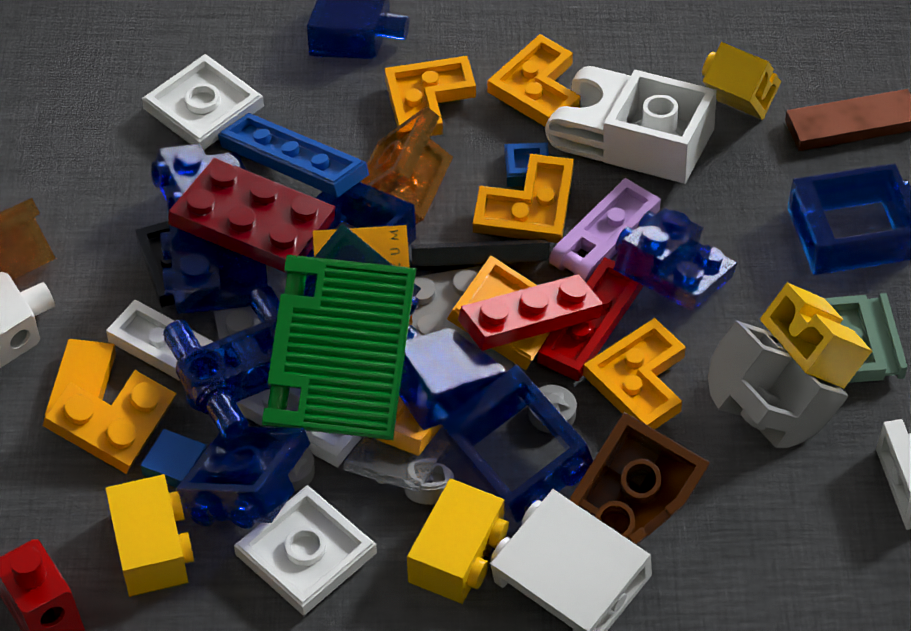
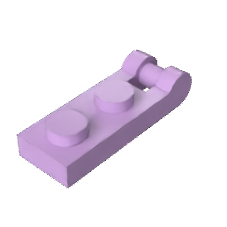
[549,178,661,282]

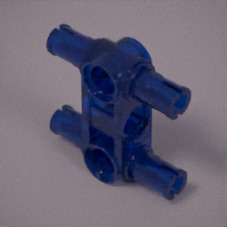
[163,286,280,442]

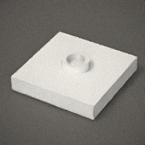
[142,54,264,152]
[234,485,377,616]

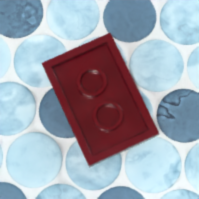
[168,158,335,273]

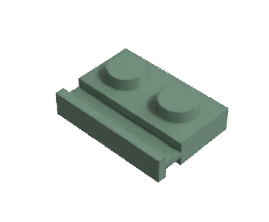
[825,293,908,383]

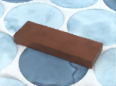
[785,89,911,151]

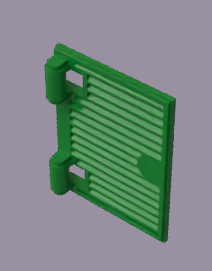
[262,255,416,440]

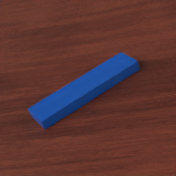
[218,113,369,198]

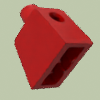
[0,539,85,631]

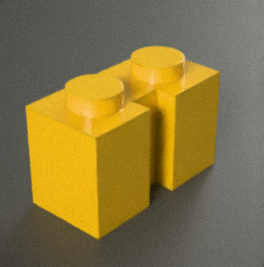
[702,42,781,120]
[760,282,872,388]
[105,474,194,597]
[407,478,509,604]

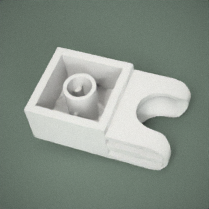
[545,66,717,184]

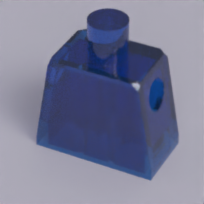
[307,0,410,59]
[399,325,506,430]

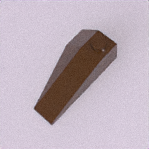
[569,412,710,545]

